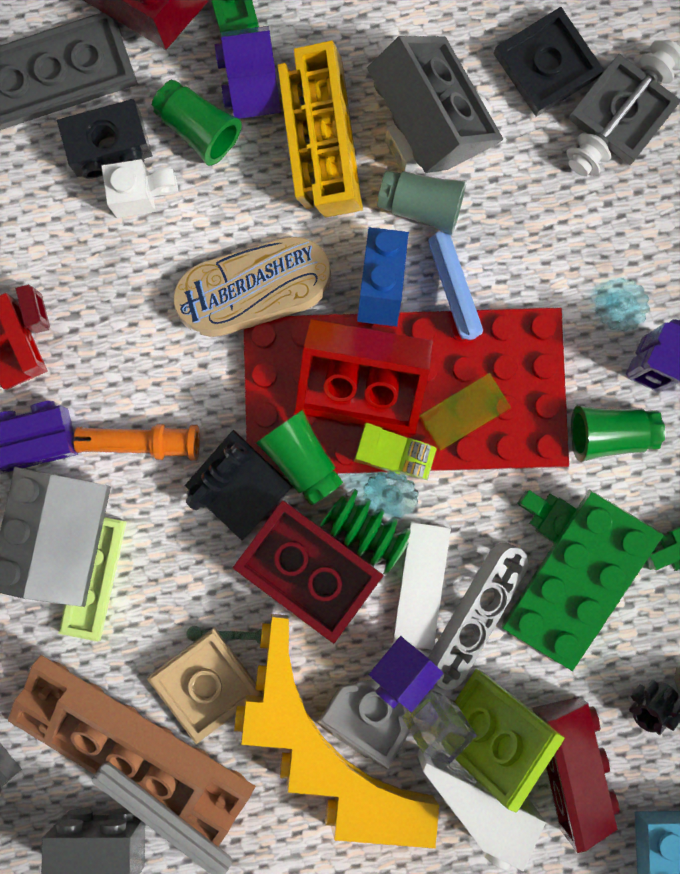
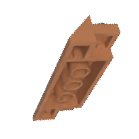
[8,655,256,847]

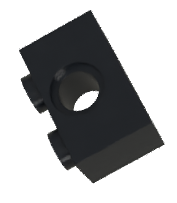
[57,99,153,179]

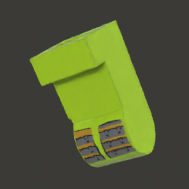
[354,423,437,480]

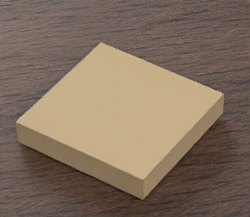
[147,627,263,744]

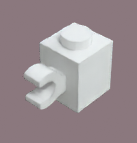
[102,159,179,218]

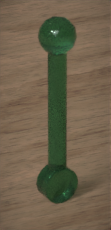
[186,626,262,644]

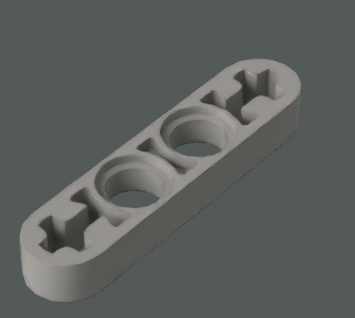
[428,543,529,690]

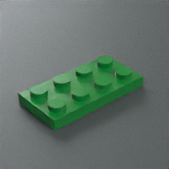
[502,489,664,672]

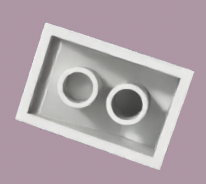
[417,746,546,871]

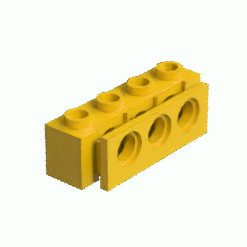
[278,40,363,218]

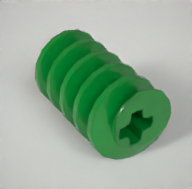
[320,488,411,575]

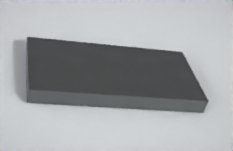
[0,12,138,130]

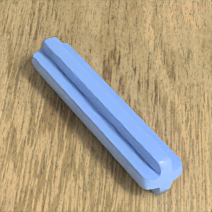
[428,231,483,340]

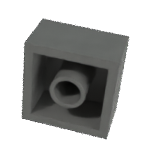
[41,808,145,874]

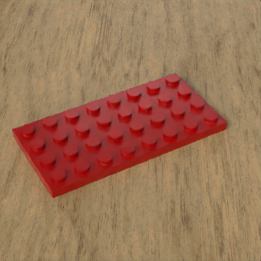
[244,308,569,476]

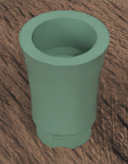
[377,171,467,235]

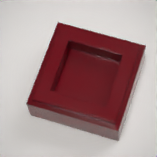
[15,284,50,334]

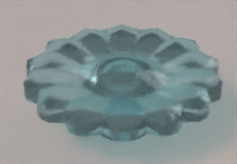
[594,278,650,332]
[363,471,419,518]

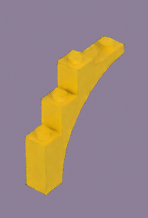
[234,614,439,849]

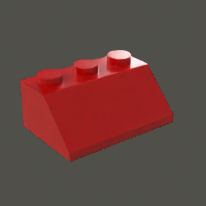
[295,319,433,434]

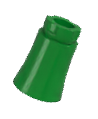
[151,79,242,166]
[571,405,665,462]
[256,410,343,505]

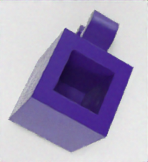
[368,636,444,712]

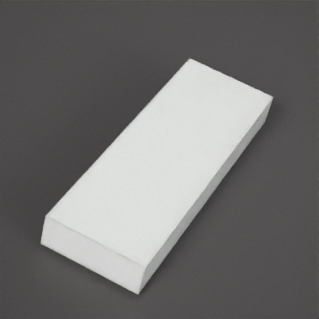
[392,522,451,650]

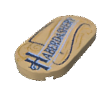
[174,237,331,337]

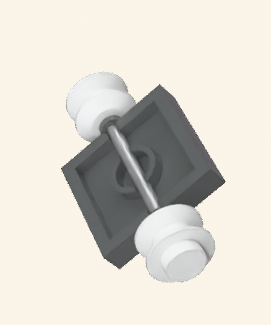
[567,40,680,176]

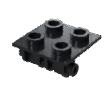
[184,430,293,541]

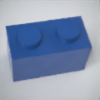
[357,227,409,327]

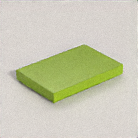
[432,668,565,813]

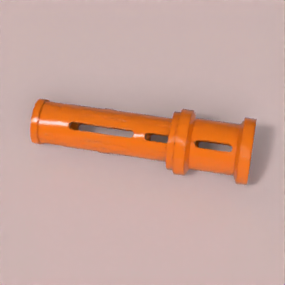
[74,424,200,461]

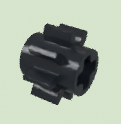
[629,680,680,735]

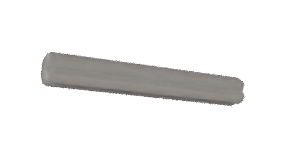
[92,762,232,874]

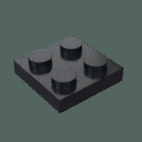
[493,7,604,117]

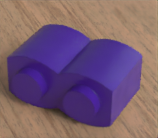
[214,26,281,119]

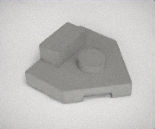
[317,679,410,769]

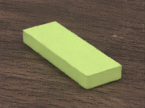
[58,517,127,642]

